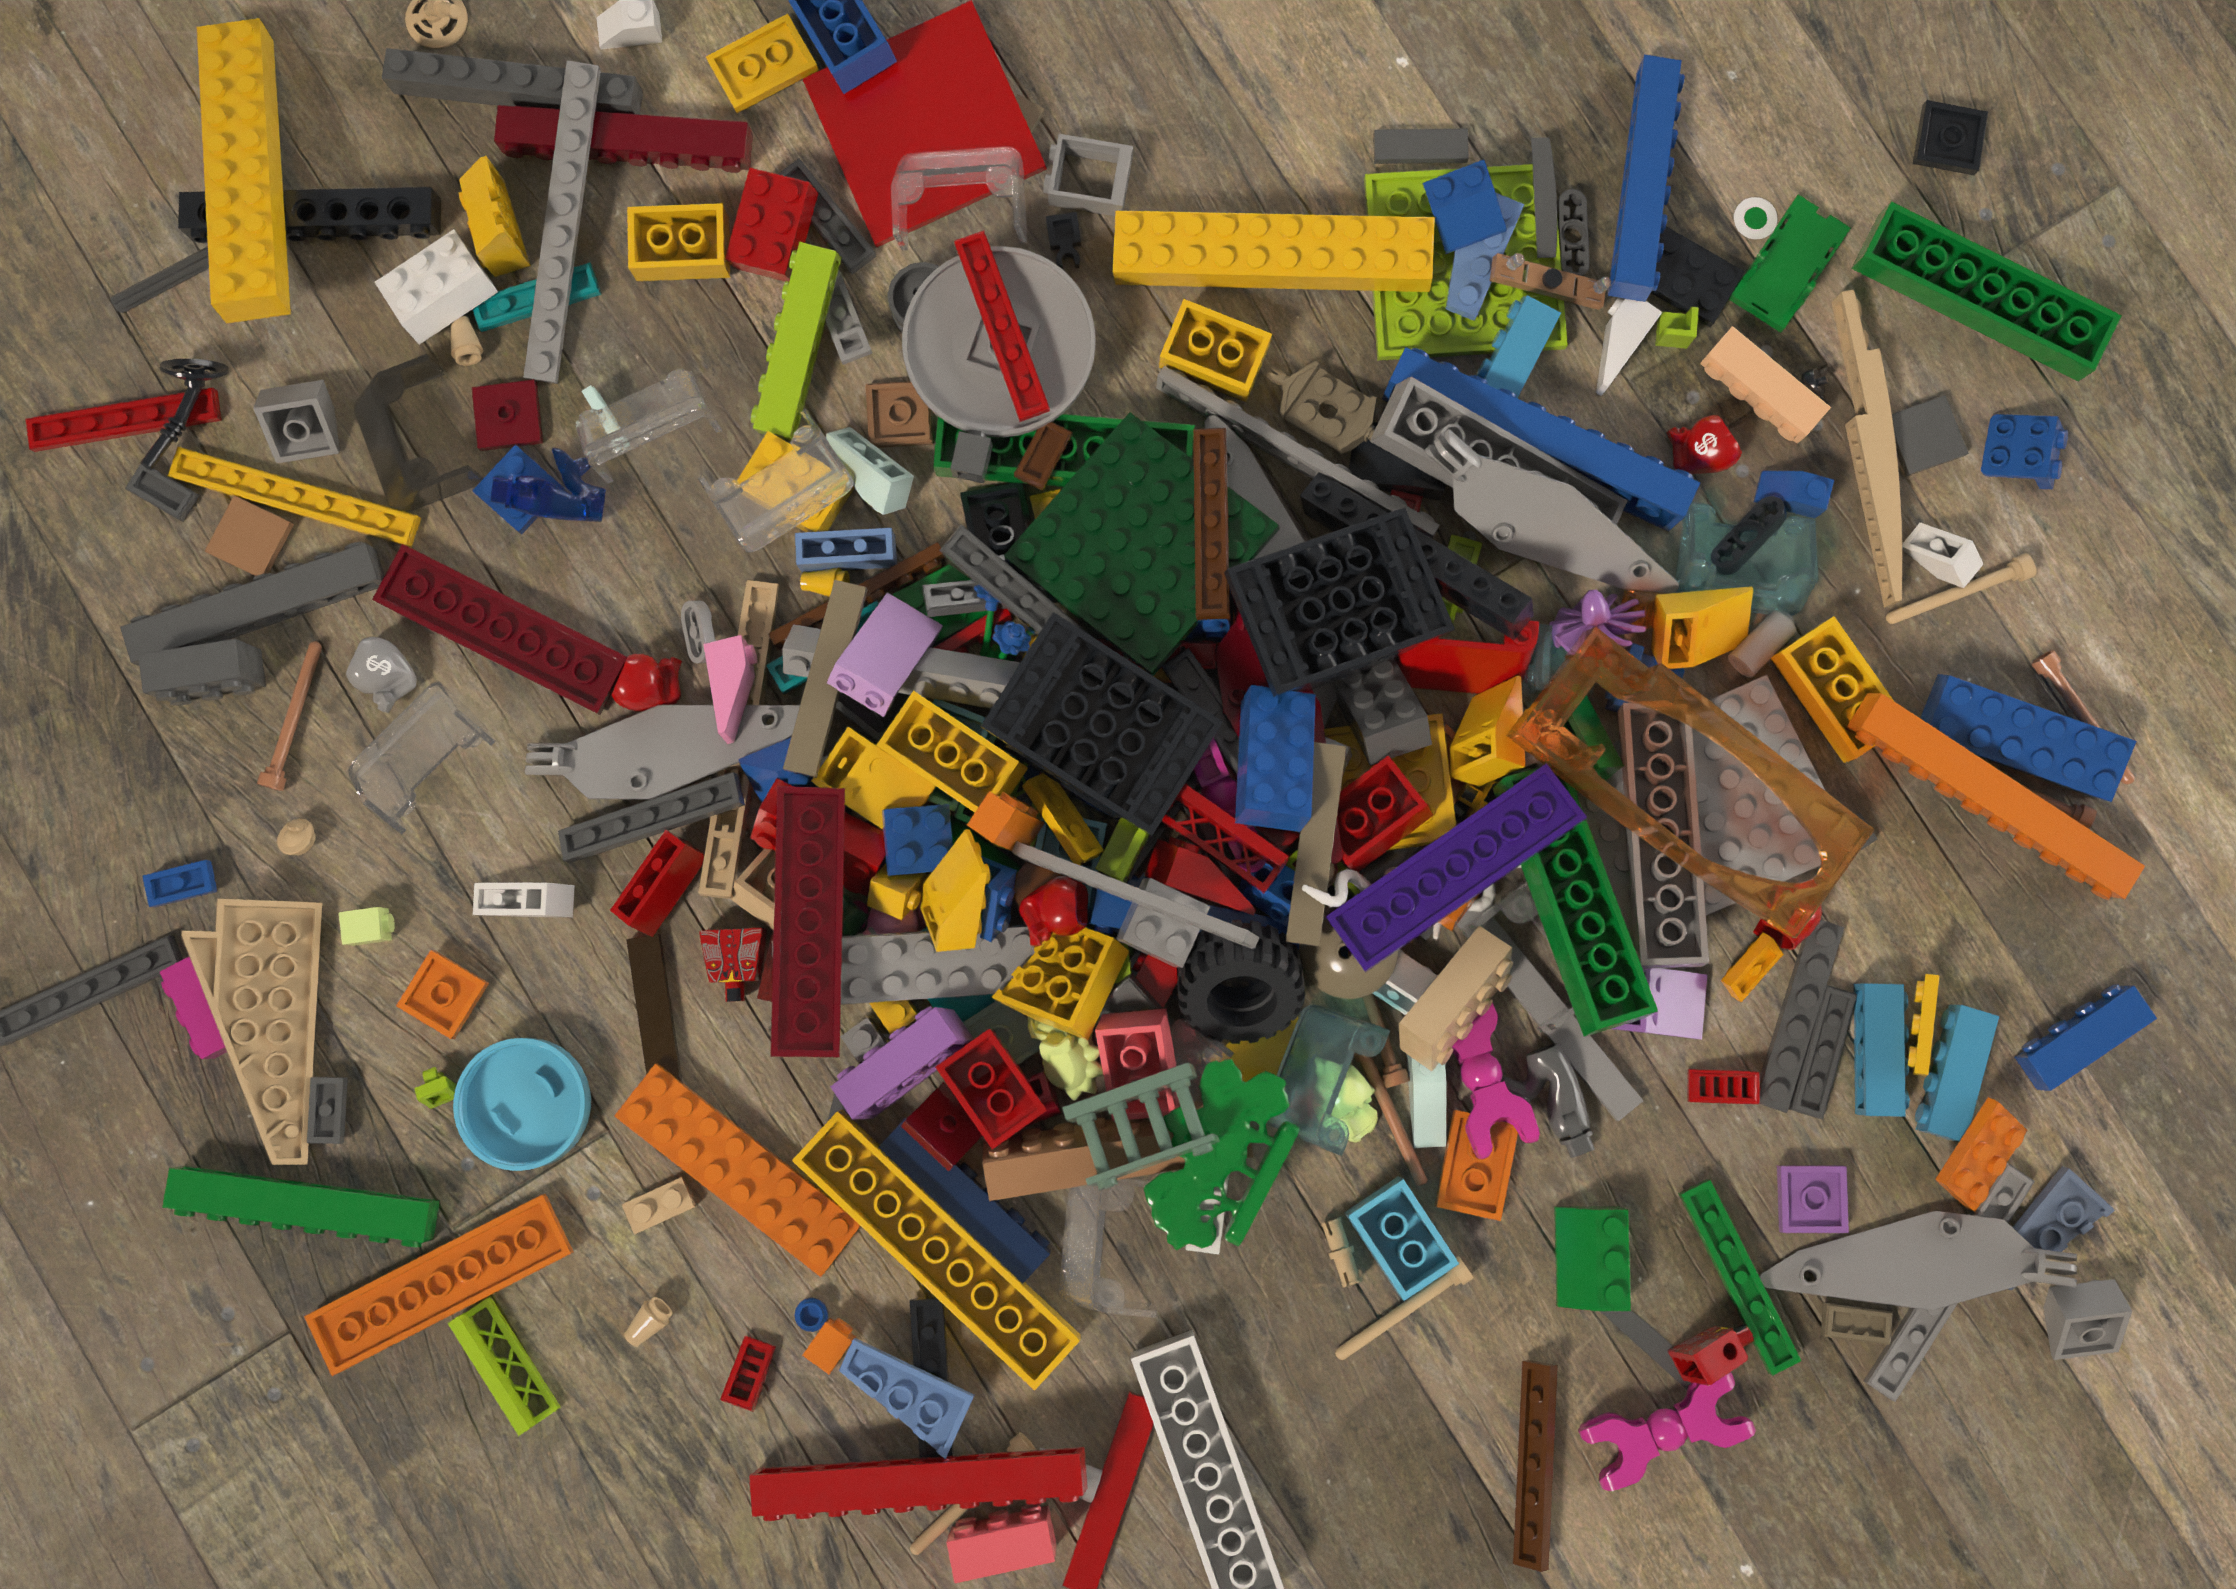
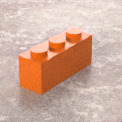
[967,791,1045,851]

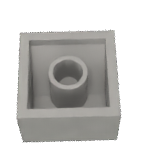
[253,380,340,464]
[2043,1279,2132,1360]

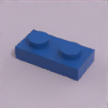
[142,860,218,908]

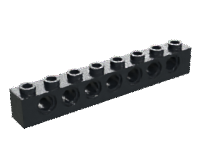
[178,187,441,243]
[1300,472,1534,640]

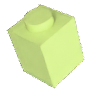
[339,907,395,946]

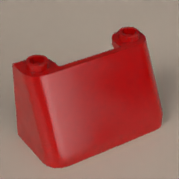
[1395,621,1539,694]

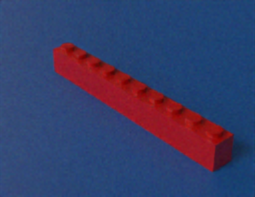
[749,1447,1088,1521]

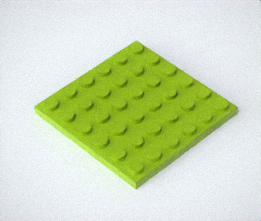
[1364,164,1568,361]

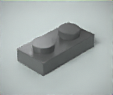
[307,1077,348,1144]

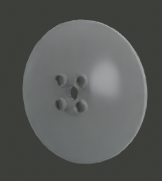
[902,246,1095,437]

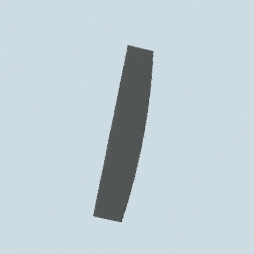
[1531,137,1557,258]
[1600,1311,1691,1390]

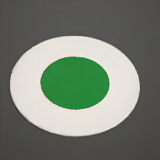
[1734,197,1777,239]

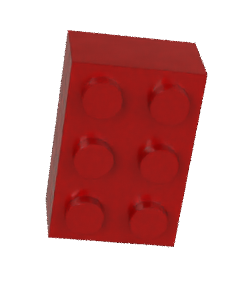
[725,167,818,282]
[1337,755,1434,872]

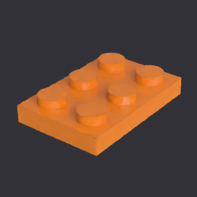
[1935,1097,2028,1212]
[1435,1109,1518,1221]

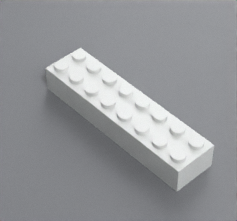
[1131,1330,1284,1589]

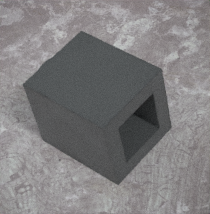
[950,430,993,484]

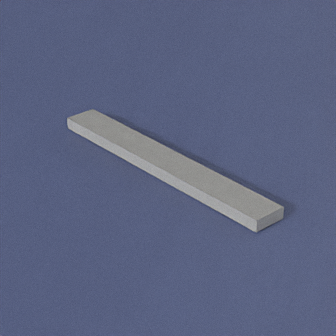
[1012,841,1259,949]
[1457,898,1643,1121]
[1864,1162,2035,1402]

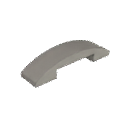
[826,270,873,365]

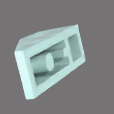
[826,427,914,515]
[1406,1054,1446,1148]

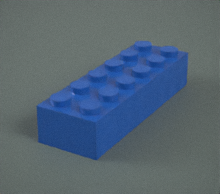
[1920,674,2137,802]

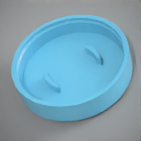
[453,1038,591,1171]

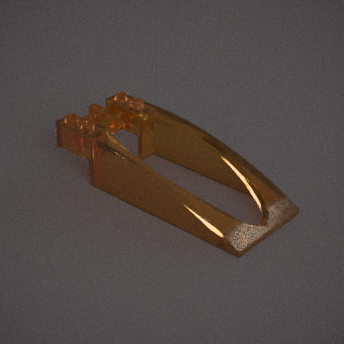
[1506,626,1875,938]

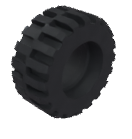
[1177,920,1305,1044]

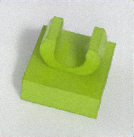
[414,1067,457,1109]

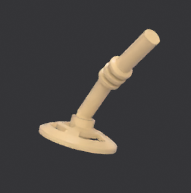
[405,0,468,49]

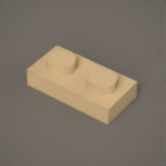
[621,1176,697,1235]

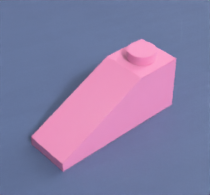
[703,635,757,744]

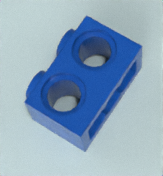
[1238,863,1295,928]

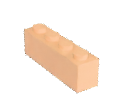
[1700,326,1831,444]

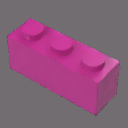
[160,957,227,1059]

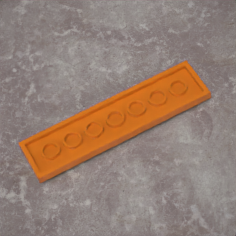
[614,1063,860,1277]
[304,1193,574,1376]

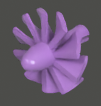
[1549,590,1646,678]

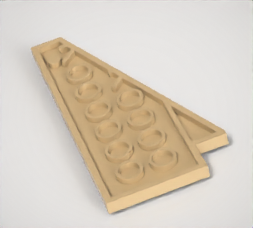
[181,899,322,1165]

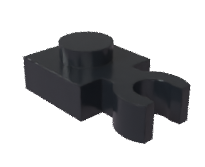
[1046,212,1082,269]

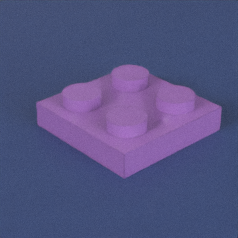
[1777,1165,1849,1233]

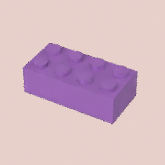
[830,1006,974,1119]

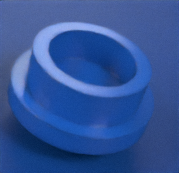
[795,1298,828,1332]

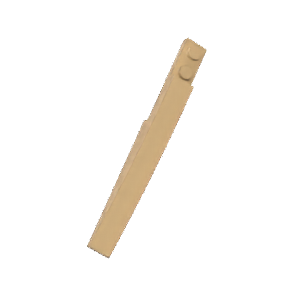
[1832,290,1902,608]
[698,580,779,899]

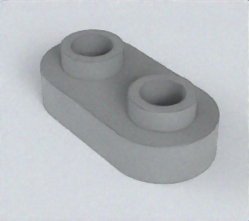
[681,600,716,664]

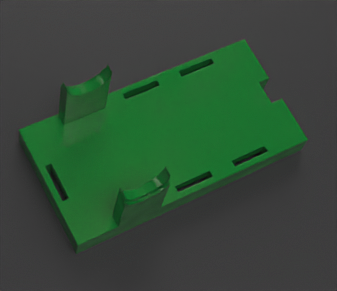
[1729,194,1851,333]

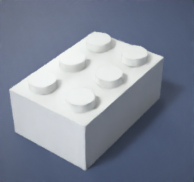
[375,229,498,345]

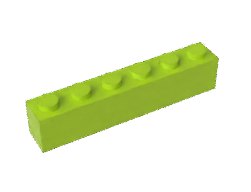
[751,242,841,442]

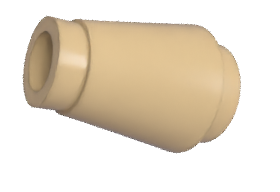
[451,316,483,366]
[624,1297,672,1347]

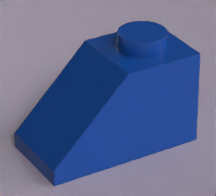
[1753,471,1834,519]

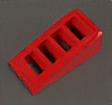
[1687,1069,1760,1105]
[720,1336,776,1412]

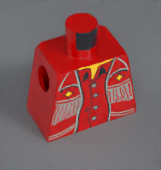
[699,928,767,1002]
[1668,1324,1754,1386]

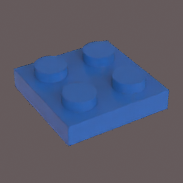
[472,445,565,535]
[882,804,953,876]

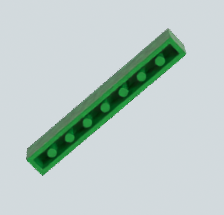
[162,1166,440,1247]

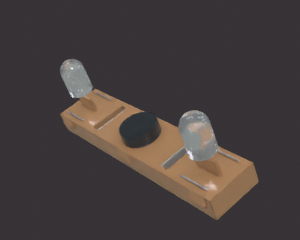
[1490,253,1612,310]

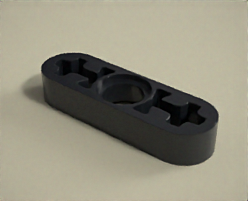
[1711,496,1787,575]

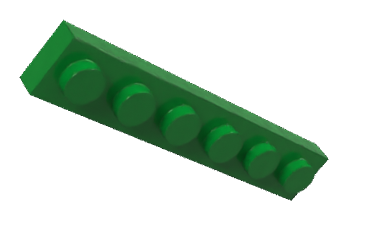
[1678,1179,1802,1376]

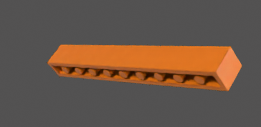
[1847,693,2145,900]

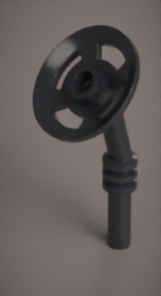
[140,359,229,470]

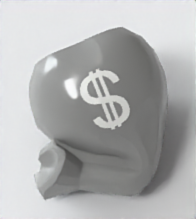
[346,637,417,713]

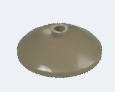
[1299,899,1399,999]

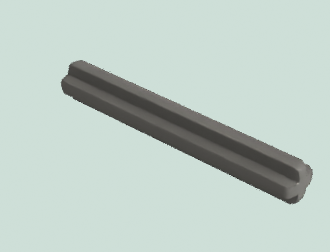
[111,246,209,313]

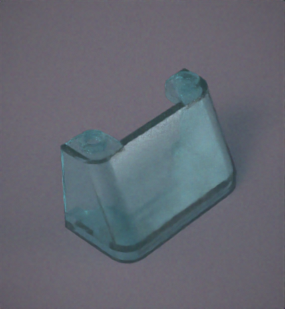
[1675,502,1818,616]
[1267,1004,1390,1156]

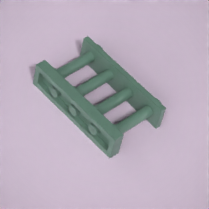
[1062,1062,1220,1190]

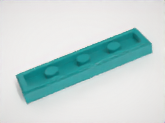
[473,262,602,332]

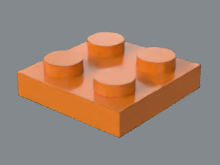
[396,950,489,1039]

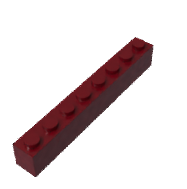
[494,105,753,173]

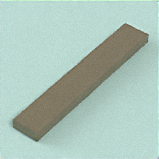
[783,580,868,778]
[1286,742,1346,946]

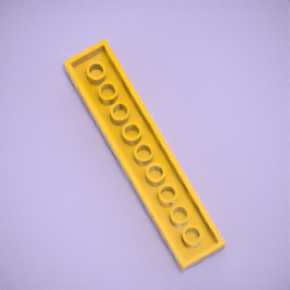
[197,18,291,324]
[1113,211,1435,292]
[792,1109,1081,1391]

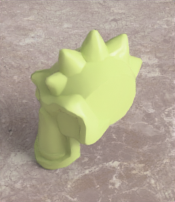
[1028,1017,1103,1100]
[1315,1058,1378,1143]

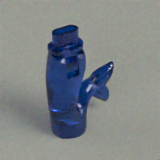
[490,448,606,522]

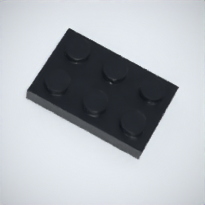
[1651,226,1745,328]

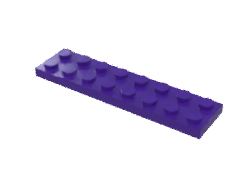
[1326,764,1587,973]

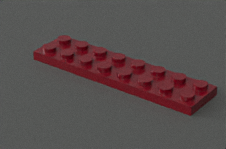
[372,544,627,715]
[770,786,845,1058]

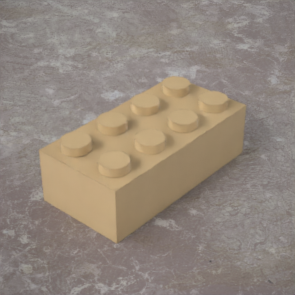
[1399,926,1513,1071]

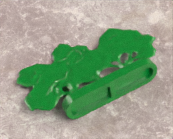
[1144,1059,1300,1250]

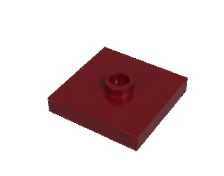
[471,379,543,451]
[901,1082,982,1171]

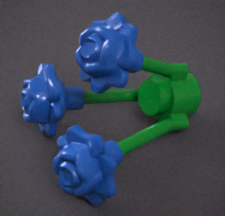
[974,585,1036,661]

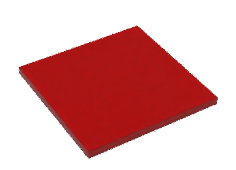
[802,0,1047,247]

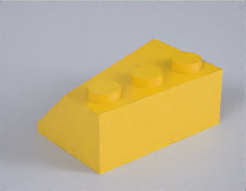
[458,156,531,277]
[992,928,1129,1040]

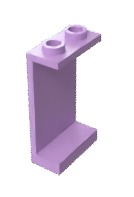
[827,593,943,717]

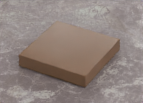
[866,381,933,448]
[204,495,294,576]

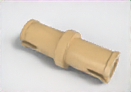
[1321,1217,1363,1287]

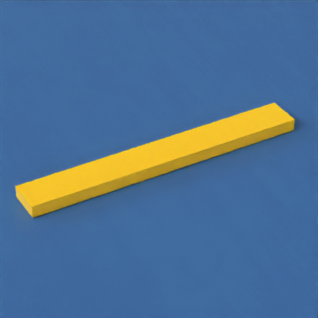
[168,447,421,548]

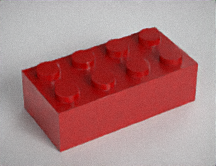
[750,778,886,896]

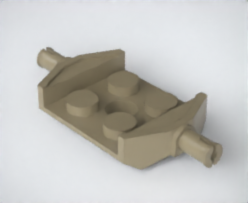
[1266,361,1383,454]

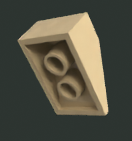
[731,848,775,930]

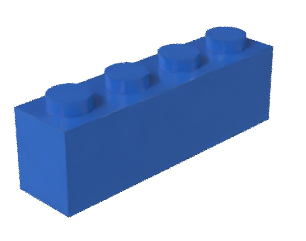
[2014,984,2157,1091]

